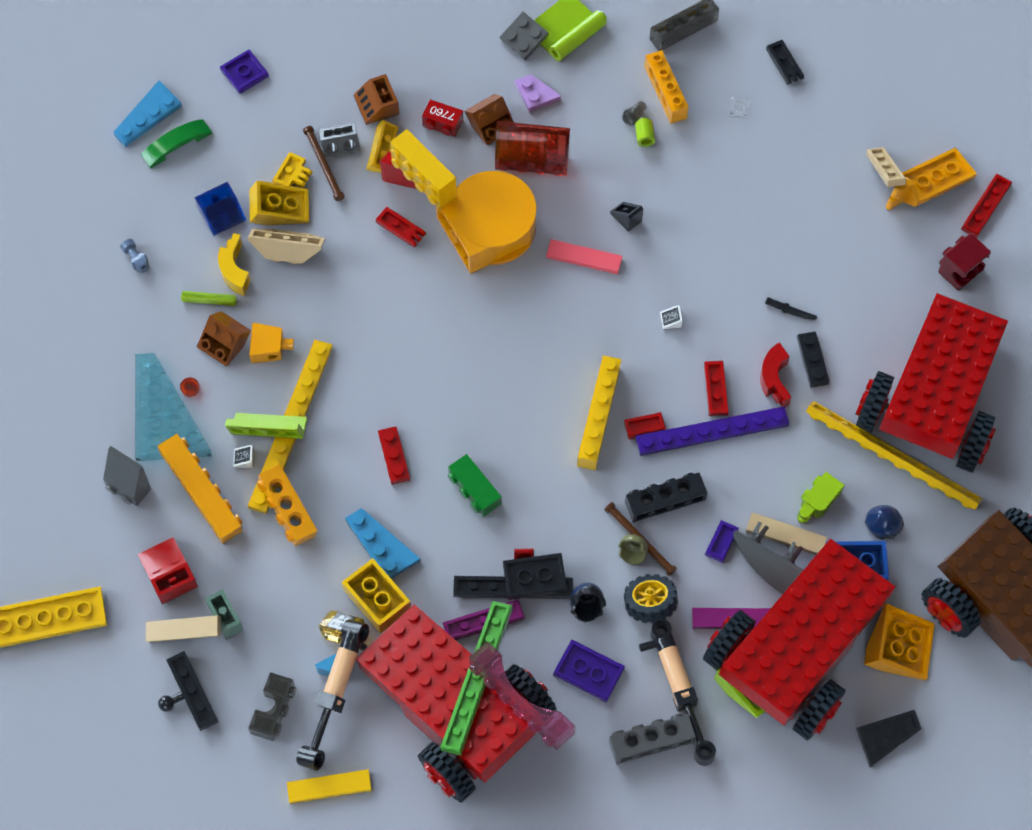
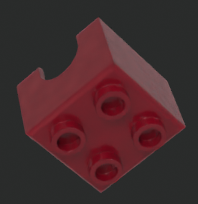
[938,233,991,291]

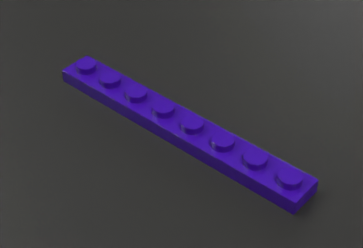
[635,406,789,456]

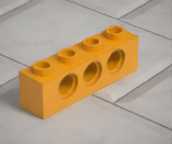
[644,50,689,124]
[257,464,317,546]

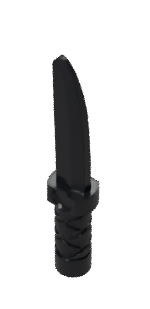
[765,297,817,320]

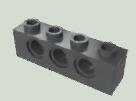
[609,714,696,765]

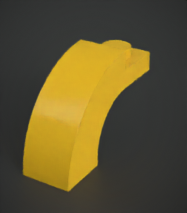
[218,233,251,296]

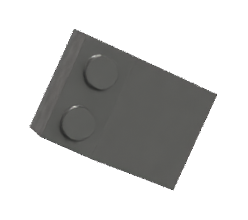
[103,446,151,506]

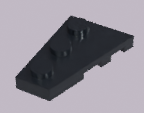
[856,709,922,767]

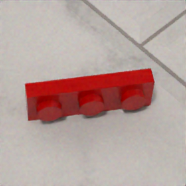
[704,361,728,416]
[378,426,410,485]

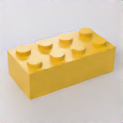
[390,129,457,209]

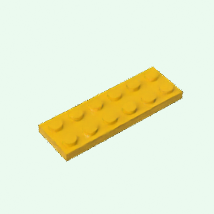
[0,586,107,648]

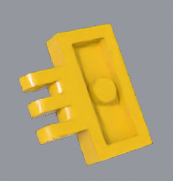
[272,152,313,187]

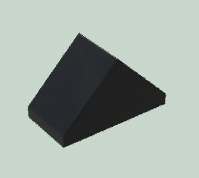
[610,202,643,232]

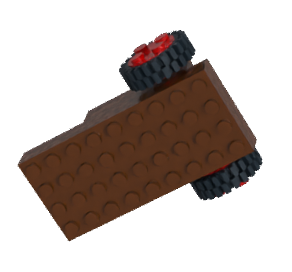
[921,508,1032,668]

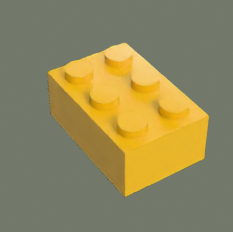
[342,558,411,634]

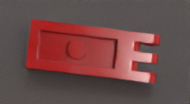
[376,207,426,247]

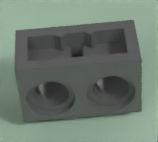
[320,123,361,157]

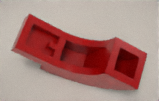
[760,342,791,407]

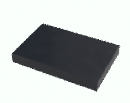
[503,553,567,600]

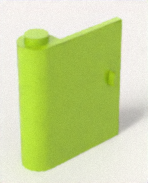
[534,0,607,61]

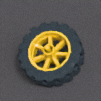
[624,574,678,623]

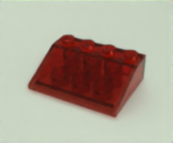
[495,121,570,176]

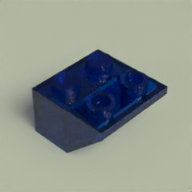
[194,182,246,236]

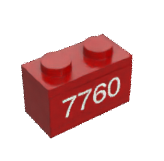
[422,99,464,137]

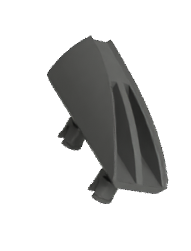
[733,521,803,594]

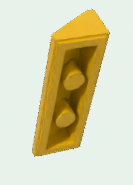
[366,120,399,173]

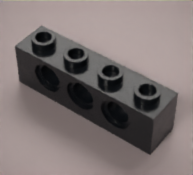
[625,472,708,523]

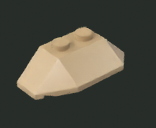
[248,228,325,264]

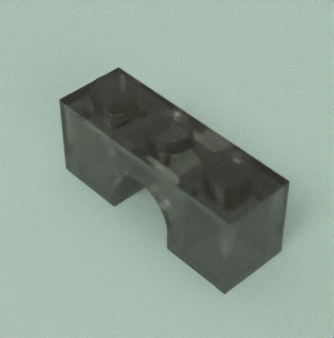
[248,672,297,741]

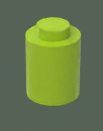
[635,118,655,147]

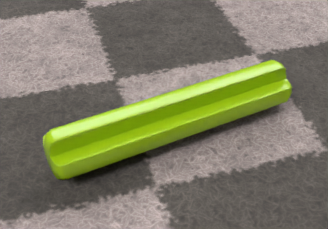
[181,291,237,306]

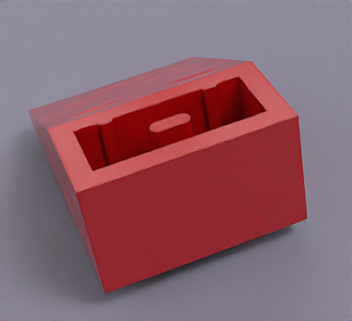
[137,537,198,604]

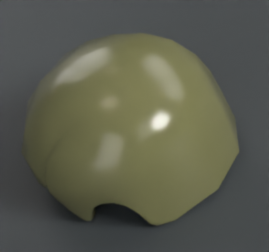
[618,534,648,565]

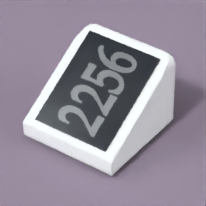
[660,306,682,330]
[233,445,254,468]

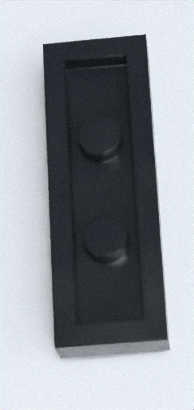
[797,331,830,388]

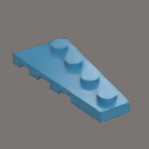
[113,80,182,147]
[345,508,420,579]

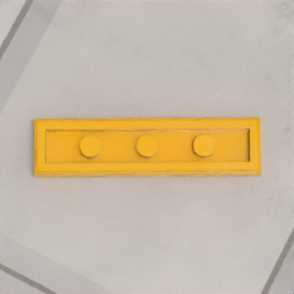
[287,769,372,804]

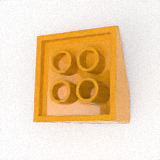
[864,604,935,680]

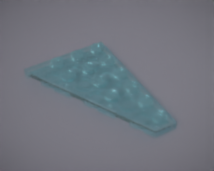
[135,353,212,461]

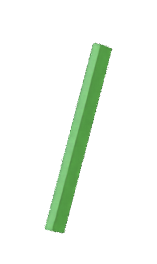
[440,601,513,755]

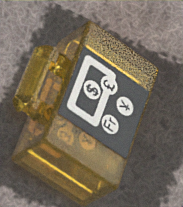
[319,610,364,644]

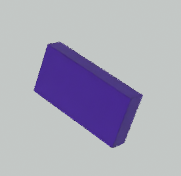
[705,520,739,563]

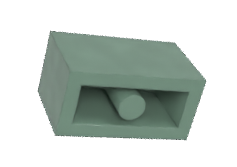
[205,589,243,639]

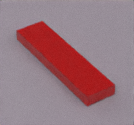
[961,173,1012,238]

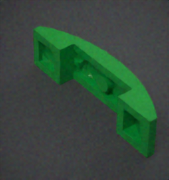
[141,119,213,169]

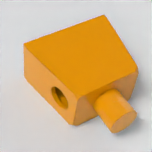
[249,323,294,363]

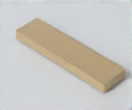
[867,147,906,187]
[746,512,827,555]
[146,615,221,643]

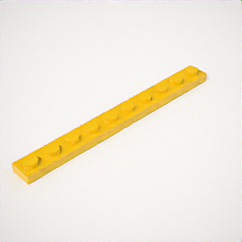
[248,339,333,514]
[806,401,983,510]

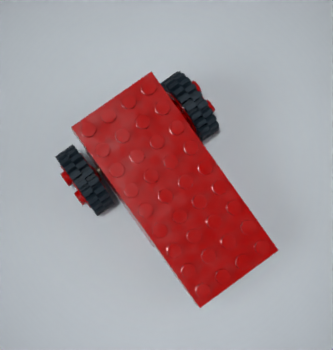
[855,293,1008,473]
[703,538,896,741]
[355,604,557,803]

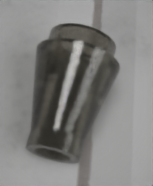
[622,101,647,126]

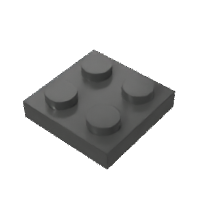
[499,12,549,61]

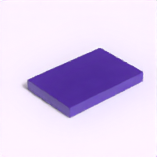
[553,639,625,703]

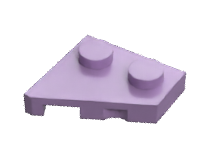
[515,74,561,112]

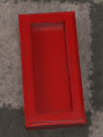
[624,412,666,439]

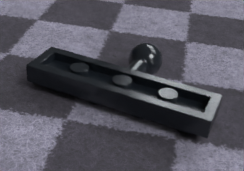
[158,651,218,731]

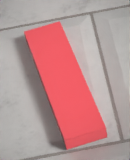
[546,239,623,275]

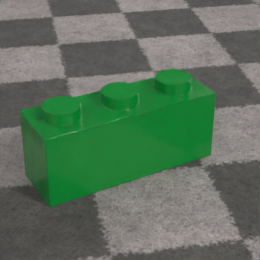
[447,454,502,517]

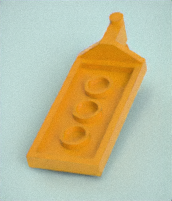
[886,147,977,210]

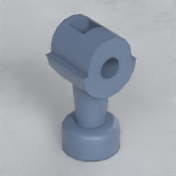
[120,239,149,273]

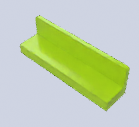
[225,413,307,439]

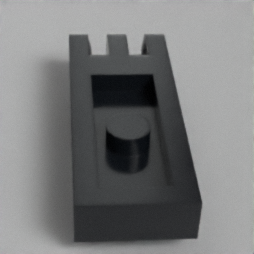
[766,39,804,85]

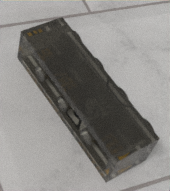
[649,0,719,51]

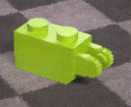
[797,472,845,524]

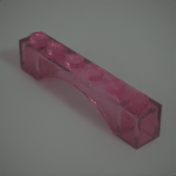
[469,641,575,750]

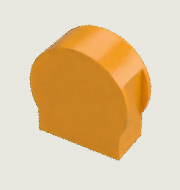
[436,171,536,274]

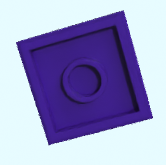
[220,49,269,94]

